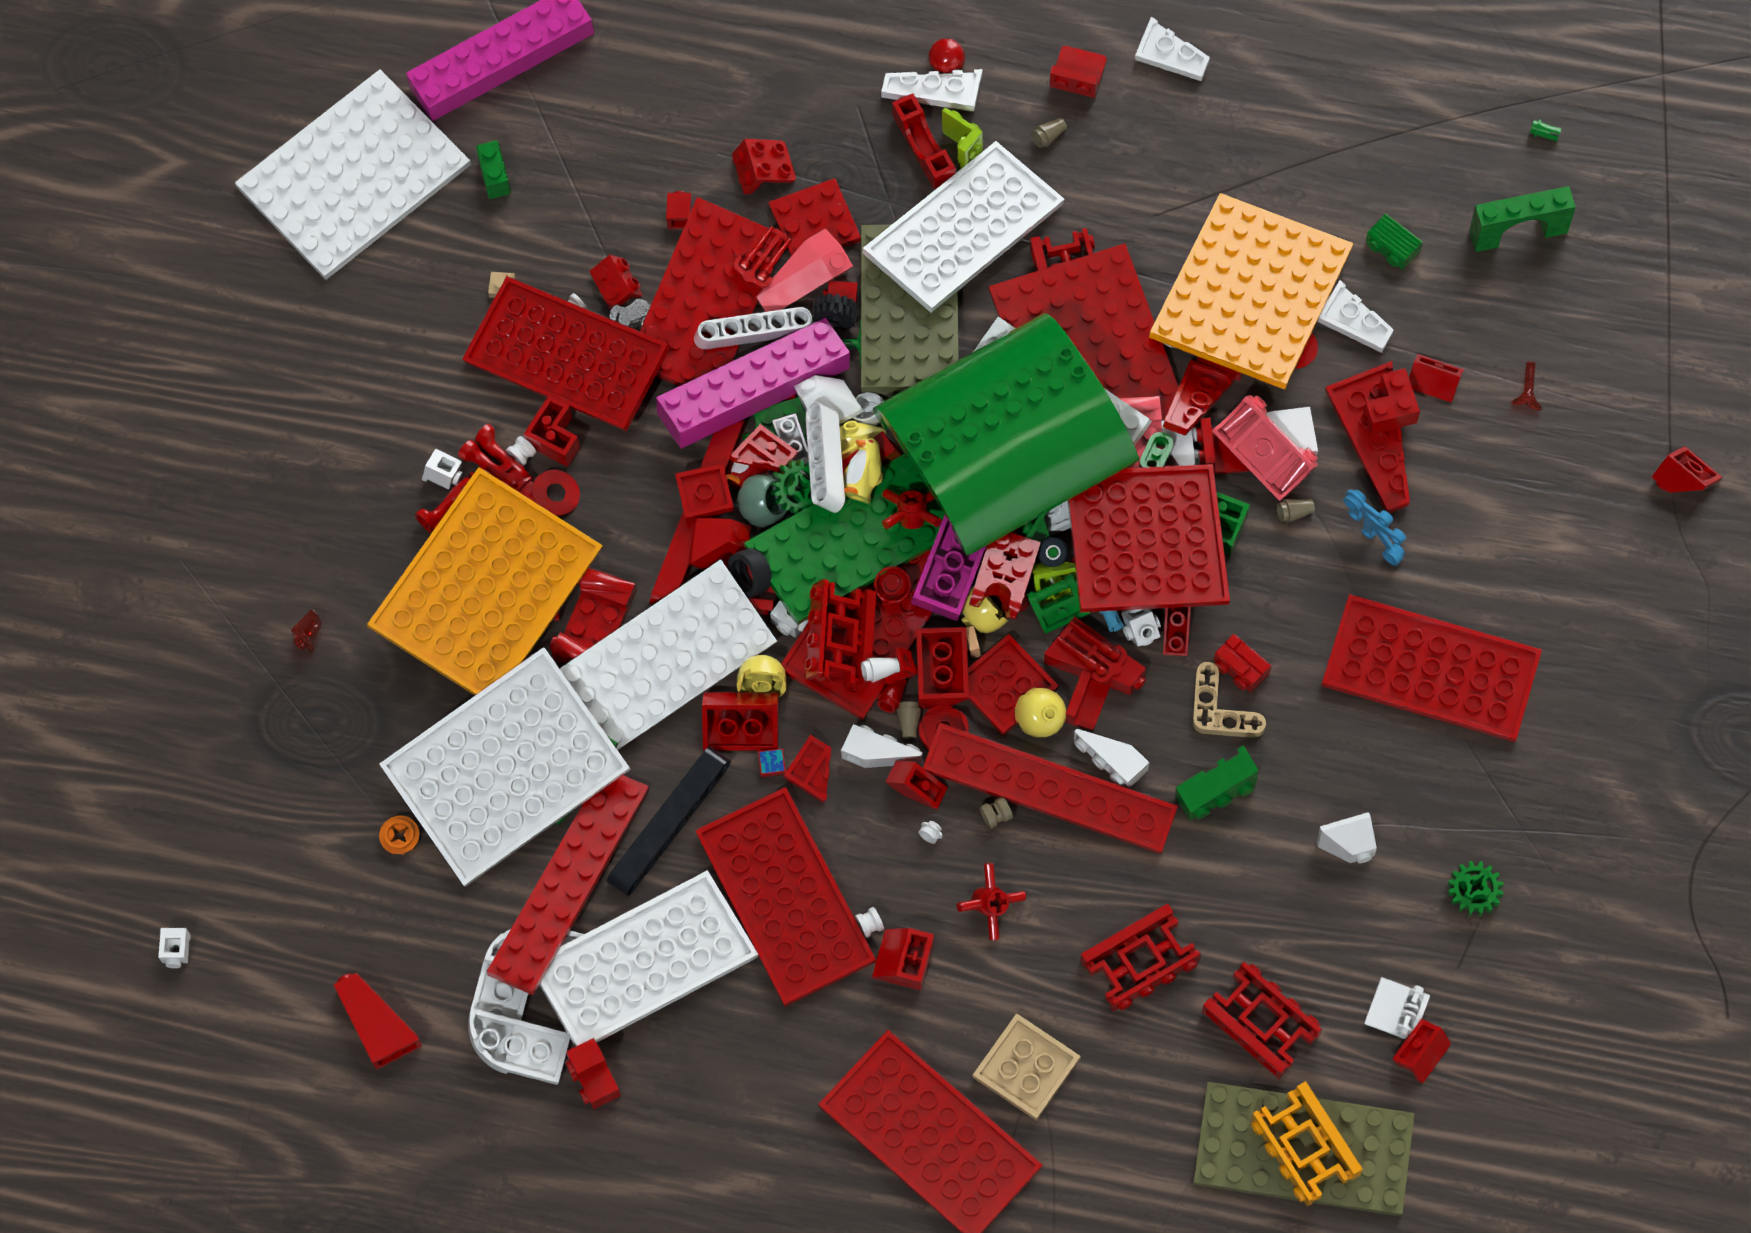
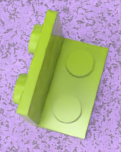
[942,107,983,170]

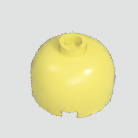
[961,585,1008,633]
[737,655,786,697]
[1015,688,1066,737]

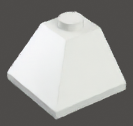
[794,375,863,424]
[1316,812,1377,863]

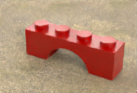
[892,93,956,190]

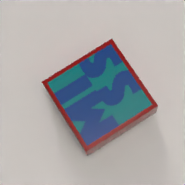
[758,748,786,777]

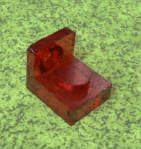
[291,609,322,653]

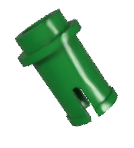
[1529,119,1561,142]

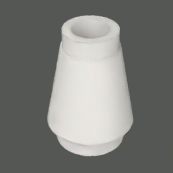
[861,657,900,683]

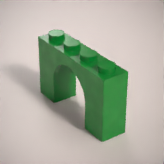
[1469,186,1576,252]

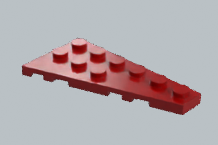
[1325,361,1410,513]

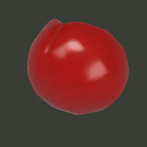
[928,38,966,74]
[874,566,912,604]

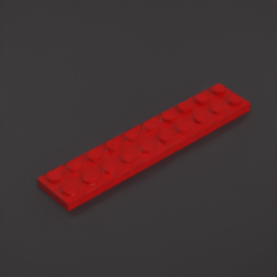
[923,723,1178,854]
[487,775,649,995]

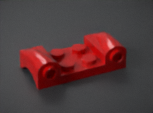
[549,568,637,663]

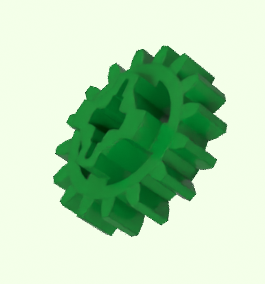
[770,459,814,513]
[1447,861,1504,917]

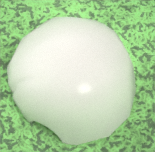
[852,392,884,426]

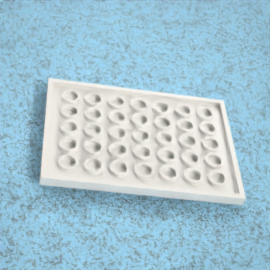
[235,70,471,280]
[380,647,630,887]

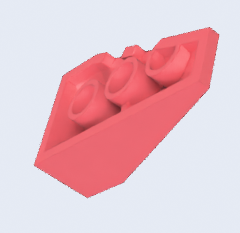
[756,228,853,312]

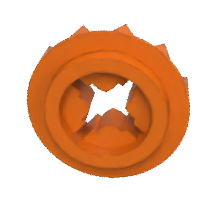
[379,816,420,855]

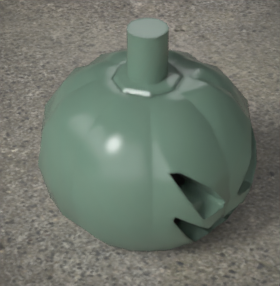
[736,473,789,528]

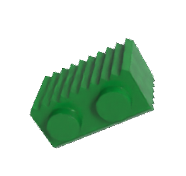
[476,141,511,199]
[1366,213,1423,270]

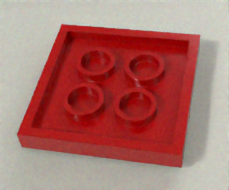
[769,178,861,256]
[968,634,1059,736]

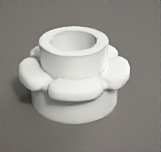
[919,821,943,844]

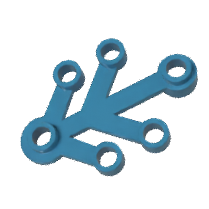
[1343,489,1406,566]

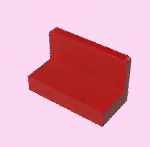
[1409,354,1464,402]
[1065,670,1110,731]
[1392,1018,1451,1083]

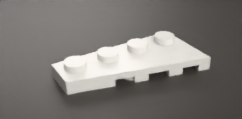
[881,69,982,112]

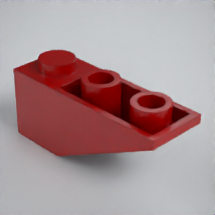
[1163,607,1191,656]

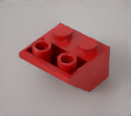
[872,928,935,991]

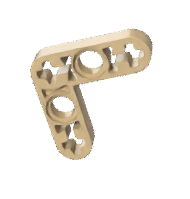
[1193,662,1266,738]

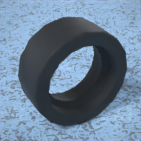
[727,548,772,598]

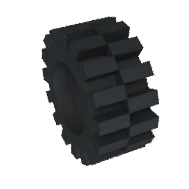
[812,294,857,331]

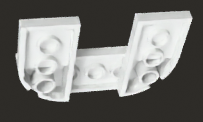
[468,929,584,1085]

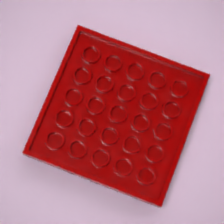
[1067,464,1230,612]

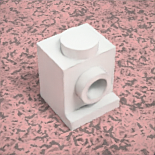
[422,449,463,489]
[159,928,191,968]

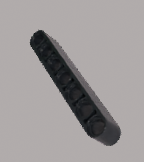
[607,747,731,896]

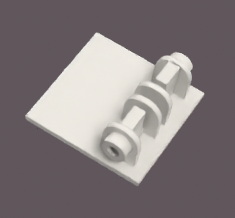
[1364,977,1430,1039]

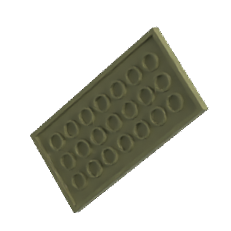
[861,224,958,392]
[1193,1082,1415,1217]

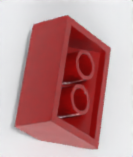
[916,627,969,709]
[702,692,779,751]

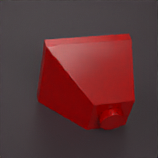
[1651,446,1723,493]
[688,518,751,570]

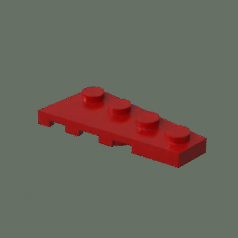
[1162,360,1236,436]

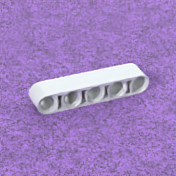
[694,307,812,349]
[806,402,845,513]

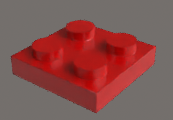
[675,463,734,522]

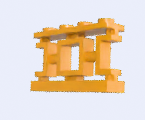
[1250,1081,1363,1207]

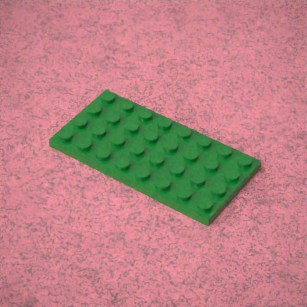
[744,453,945,625]

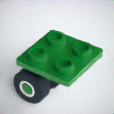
[1018,512,1068,567]

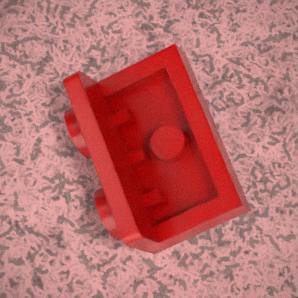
[589,254,643,311]

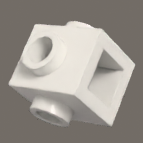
[770,601,808,638]
[1121,609,1160,647]

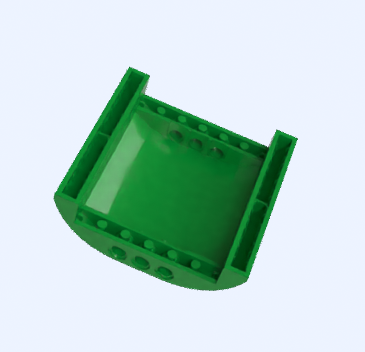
[872,313,1140,556]

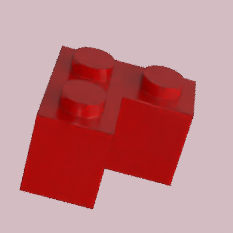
[1363,368,1420,435]
[524,395,580,467]
[565,1038,621,1110]

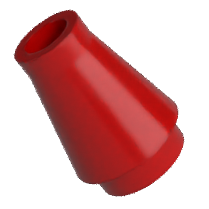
[877,679,907,713]

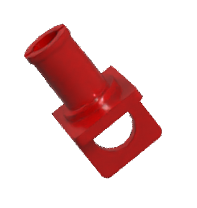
[885,647,918,685]

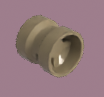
[979,797,1013,829]

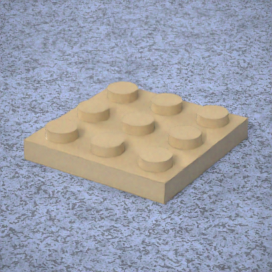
[973,1013,1081,1121]

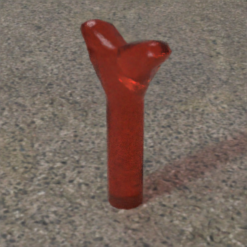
[1511,362,1542,411]

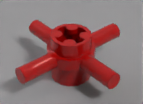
[882,489,942,529]
[956,863,1026,940]

